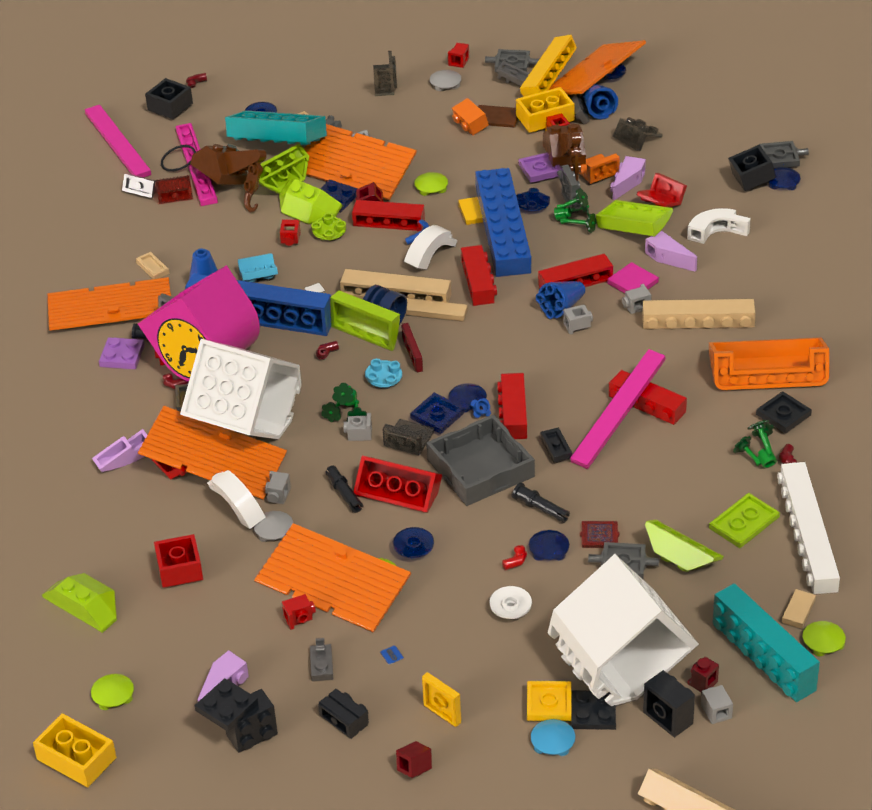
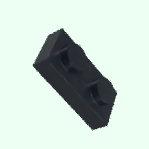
[540,427,572,463]

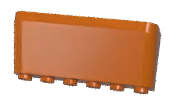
[709,337,829,390]

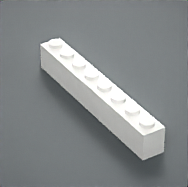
[777,462,840,594]

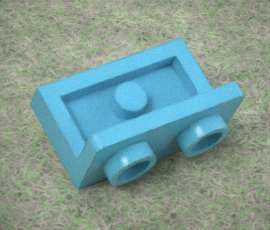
[238,253,278,282]

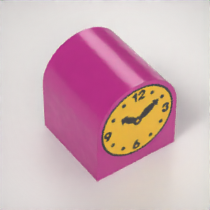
[138,265,260,381]

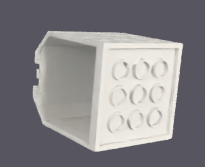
[180,339,302,439]
[547,554,699,706]

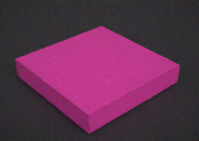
[607,262,659,293]

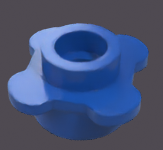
[471,398,491,418]

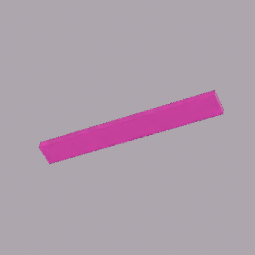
[85,104,151,178]
[175,123,218,206]
[570,349,666,469]

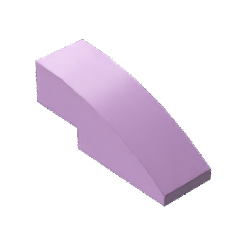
[92,429,147,472]

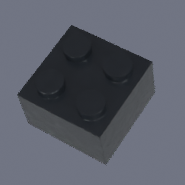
[145,78,193,119]
[728,144,776,191]
[643,670,695,738]
[226,688,278,753]

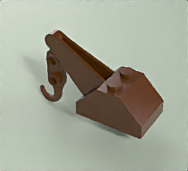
[543,123,586,181]
[190,144,266,212]

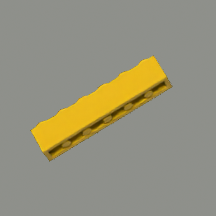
[520,35,577,97]

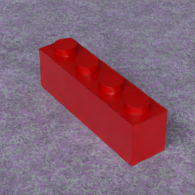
[352,200,425,231]
[461,245,497,306]
[538,253,613,288]
[609,370,687,425]
[497,373,527,439]

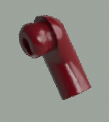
[186,73,207,88]
[163,373,189,389]
[779,444,797,464]

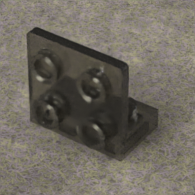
[373,51,397,96]
[613,117,663,151]
[383,419,434,456]

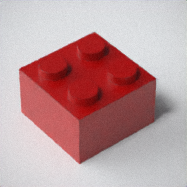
[154,534,203,588]

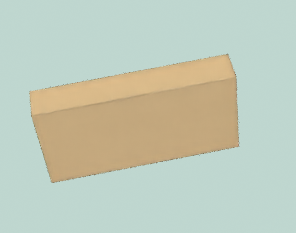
[136,252,170,279]
[782,589,816,629]

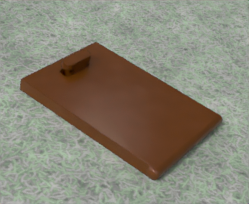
[478,105,518,128]

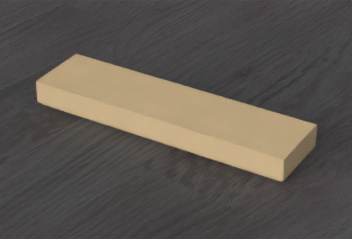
[405,298,468,321]

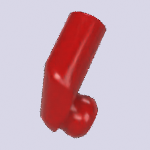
[502,545,527,570]

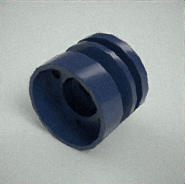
[363,284,408,325]

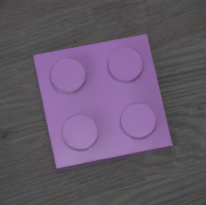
[518,153,561,183]
[99,337,145,369]

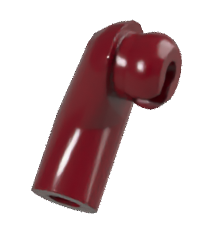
[316,341,339,359]

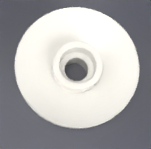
[490,586,532,619]

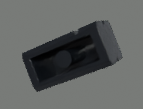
[318,689,369,739]

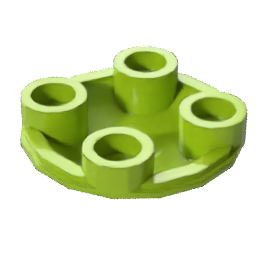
[415,172,448,196]
[311,213,346,240]
[802,621,846,656]
[91,674,134,710]

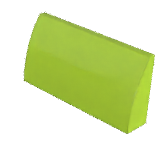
[596,200,673,236]
[330,290,400,351]

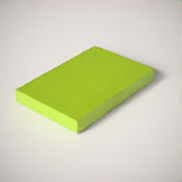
[709,493,780,548]

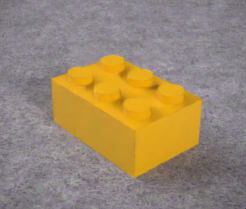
[516,87,575,133]
[33,713,117,788]

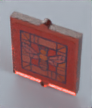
[580,521,620,548]

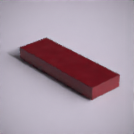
[401,323,423,373]

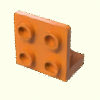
[579,153,620,184]

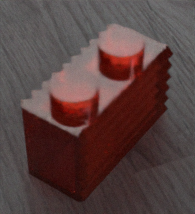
[156,175,193,204]

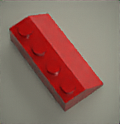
[354,455,443,513]

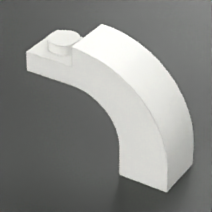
[687,208,750,244]
[404,225,457,269]
[207,470,266,529]

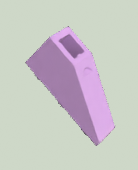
[610,156,646,200]
[645,231,697,272]
[198,650,249,701]

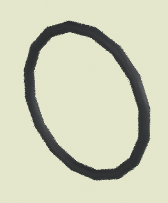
[161,145,196,172]

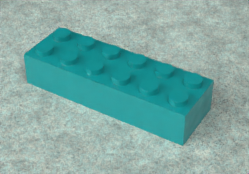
[225,110,327,145]
[712,583,820,703]

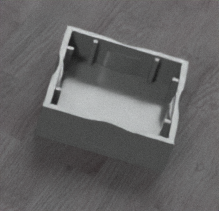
[426,414,535,506]

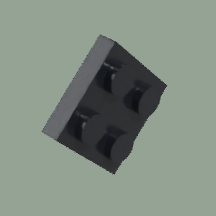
[756,391,812,434]
[194,678,258,732]
[571,690,616,730]

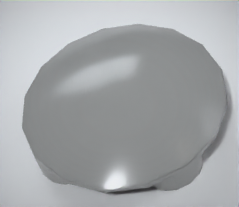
[430,70,461,91]
[253,511,293,542]

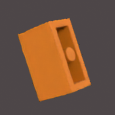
[452,98,489,135]

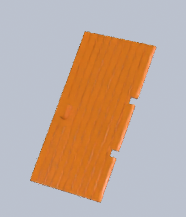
[549,40,646,95]
[304,124,417,201]
[47,277,171,331]
[138,406,287,500]
[254,523,411,632]

